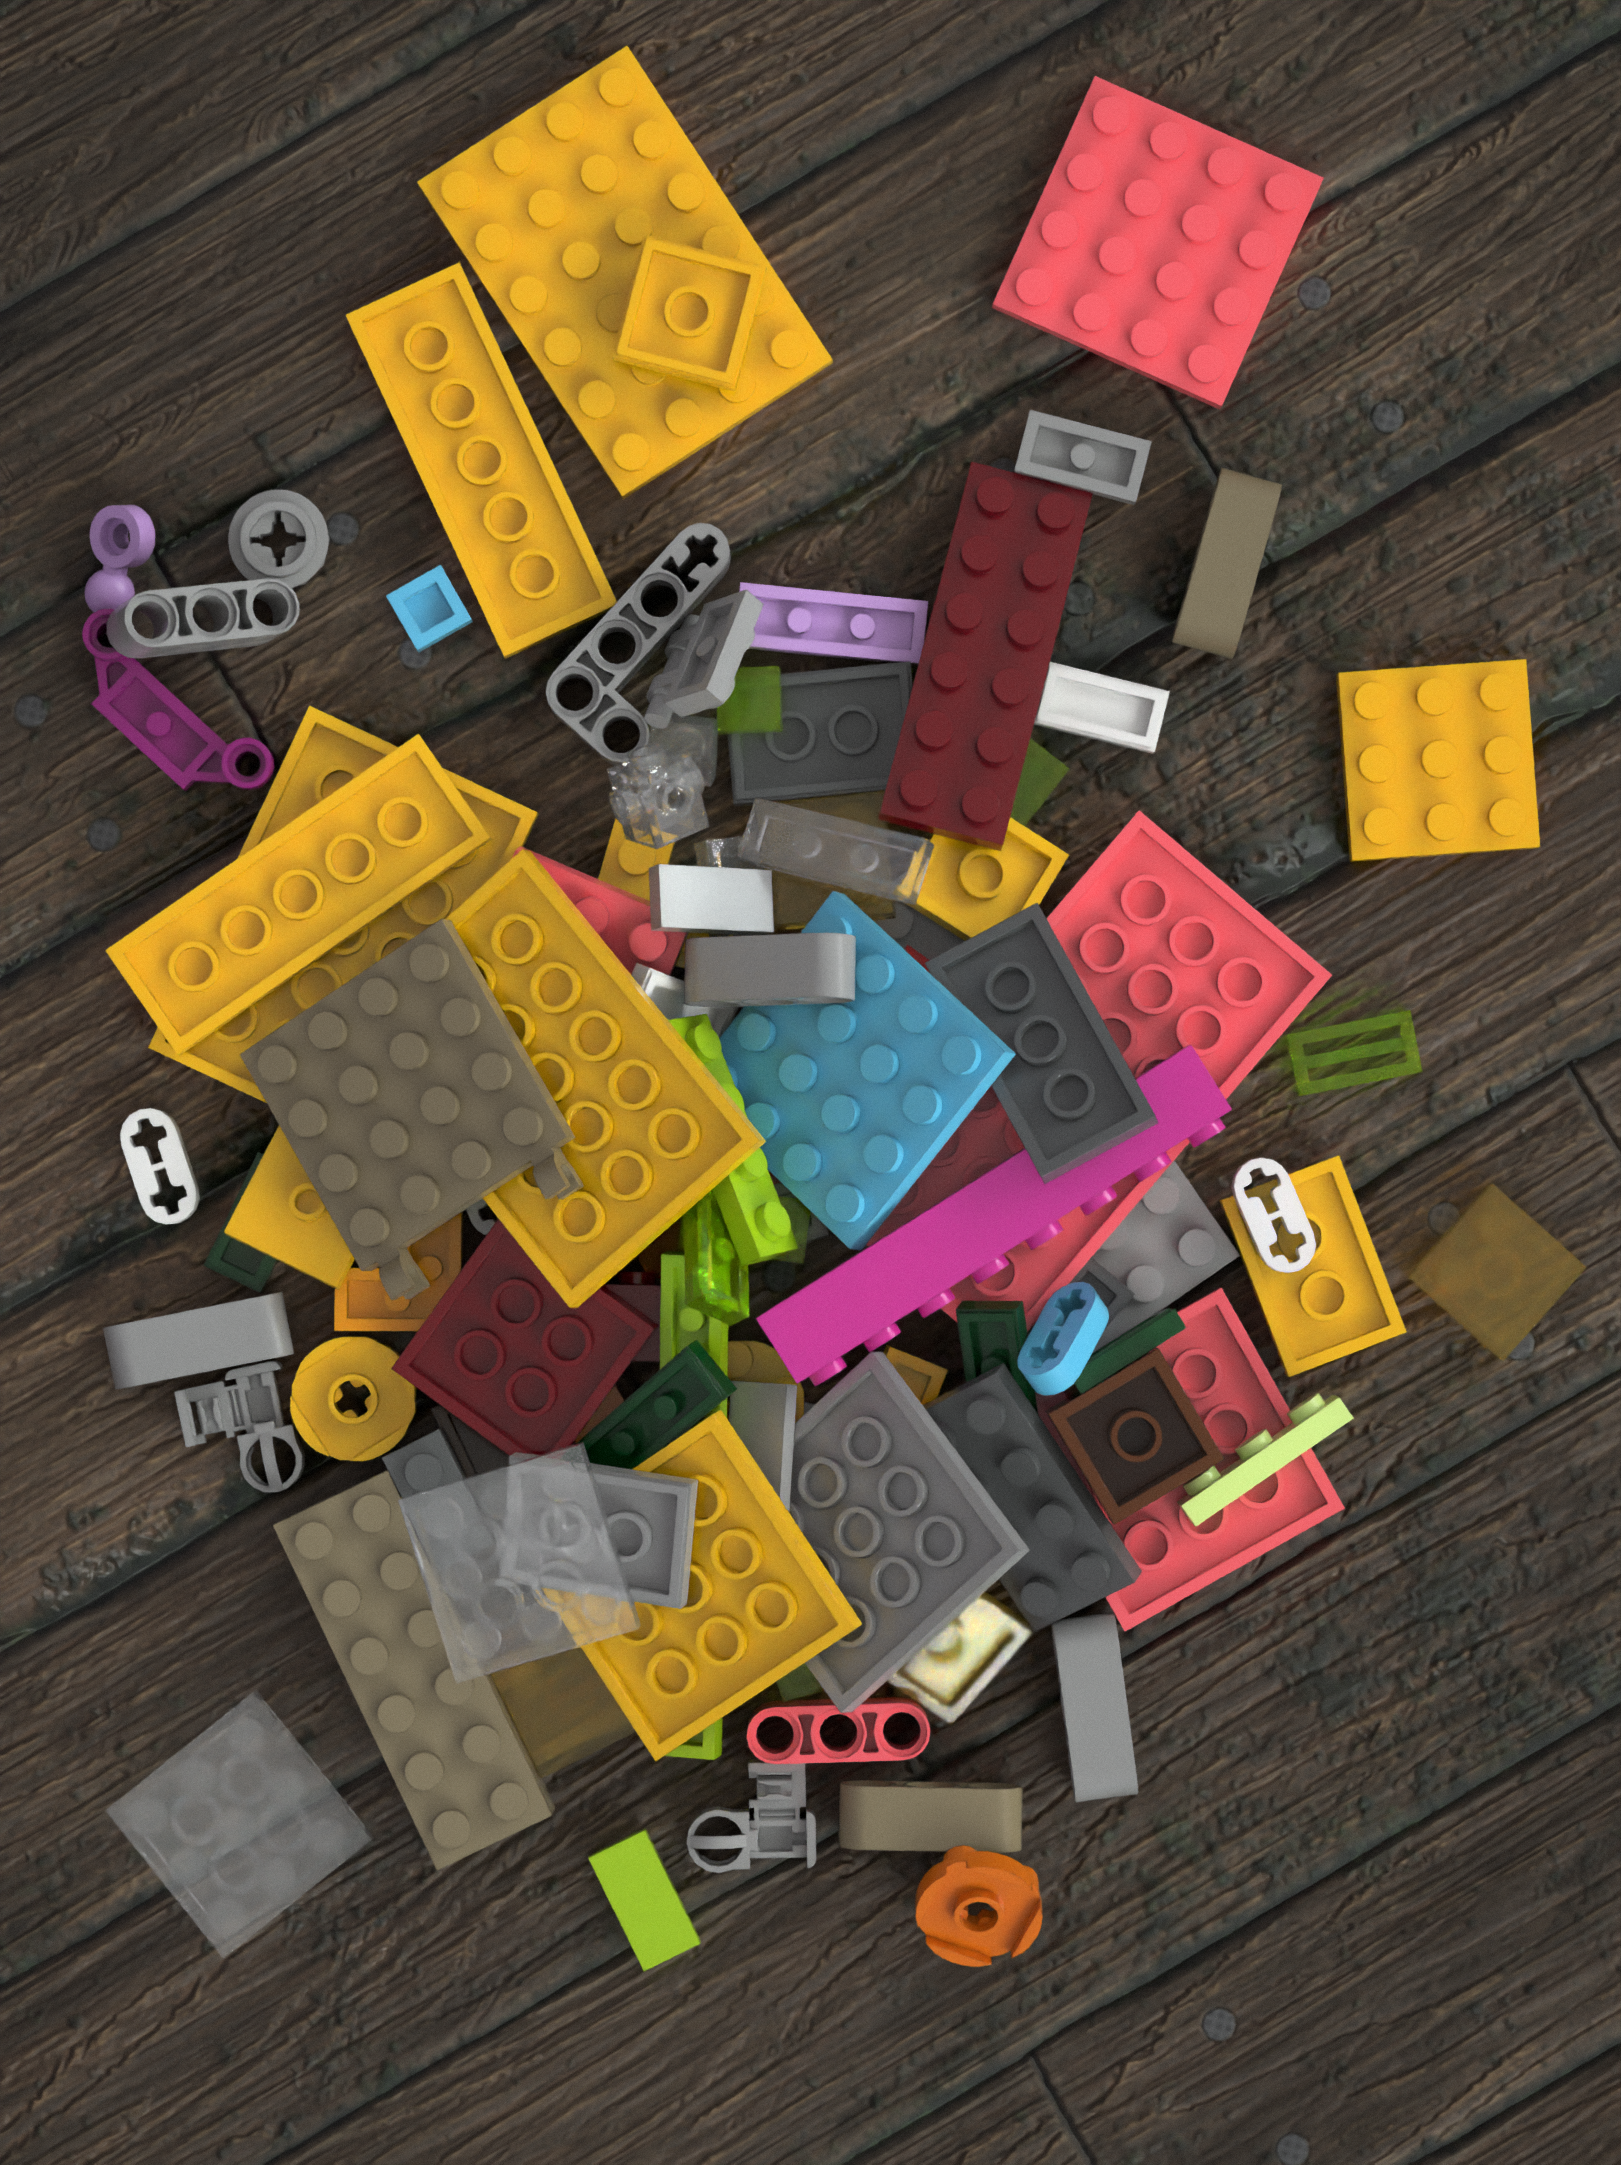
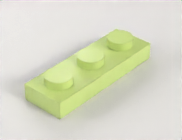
[1177,1393,1354,1527]

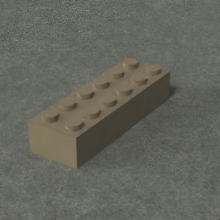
[273,1469,555,1871]

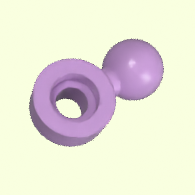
[84,505,155,612]

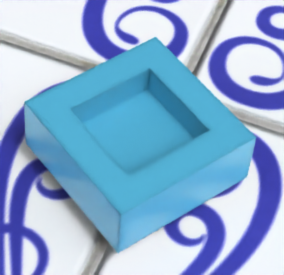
[386,565,473,652]

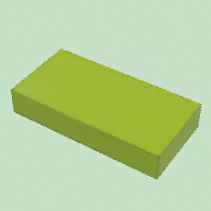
[588,1828,701,1971]

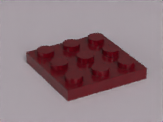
[391,1218,657,1459]

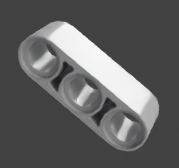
[107,578,299,659]
[684,933,856,1007]
[103,1292,294,1390]
[1051,1612,1138,1802]

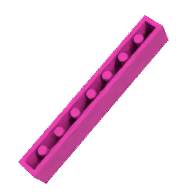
[756,1044,1232,1386]

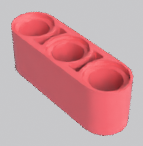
[746,1697,930,1764]

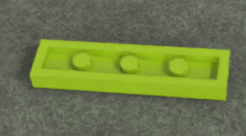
[668,1014,799,1266]

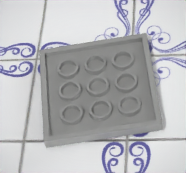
[789,1352,1030,1713]

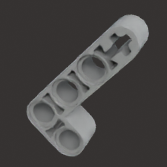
[546,523,731,767]

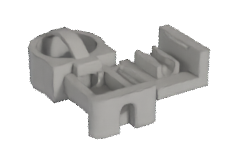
[174,1361,305,1492]
[687,1759,816,1873]

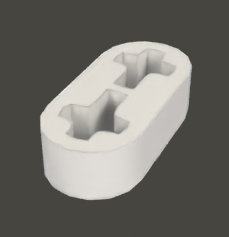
[120,1108,200,1225]
[1231,1158,1316,1273]

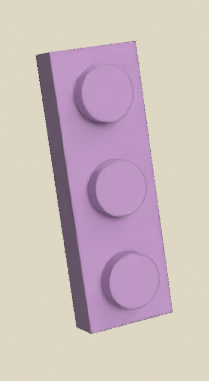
[739,582,928,666]

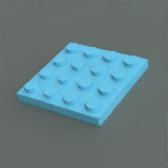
[719,891,1016,1251]

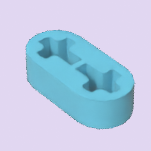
[1017,1282,1109,1396]

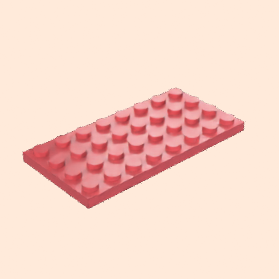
[866,810,1332,1332]

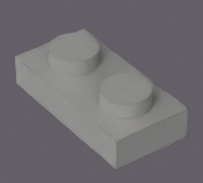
[1014,410,1152,505]

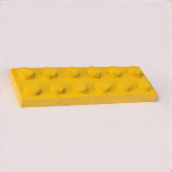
[346,262,617,659]
[105,734,492,1055]

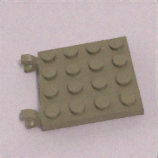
[240,919,584,1300]

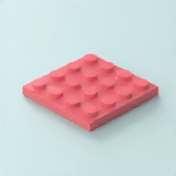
[992,76,1324,410]
[1035,1287,1345,1632]

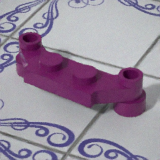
[82,609,274,791]

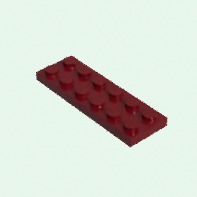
[878,461,1093,851]

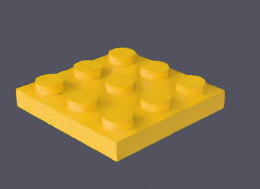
[1336,659,1540,862]

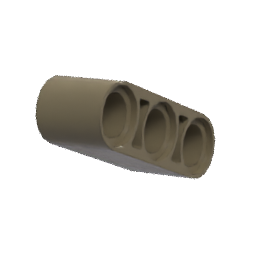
[1172,467,1282,659]
[839,1780,1023,1853]

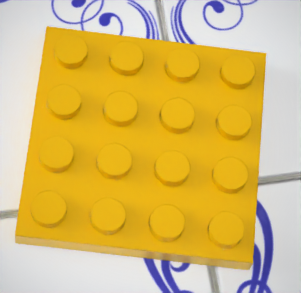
[542,1410,862,1761]

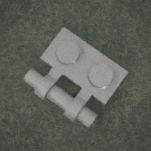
[644,589,764,729]

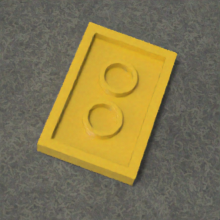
[1219,1155,1407,1377]

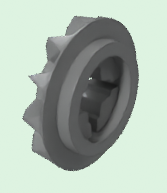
[228,490,330,588]

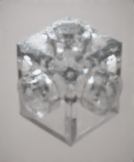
[607,744,710,849]

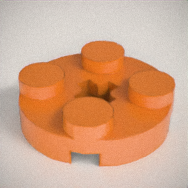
[915,1845,1043,1967]

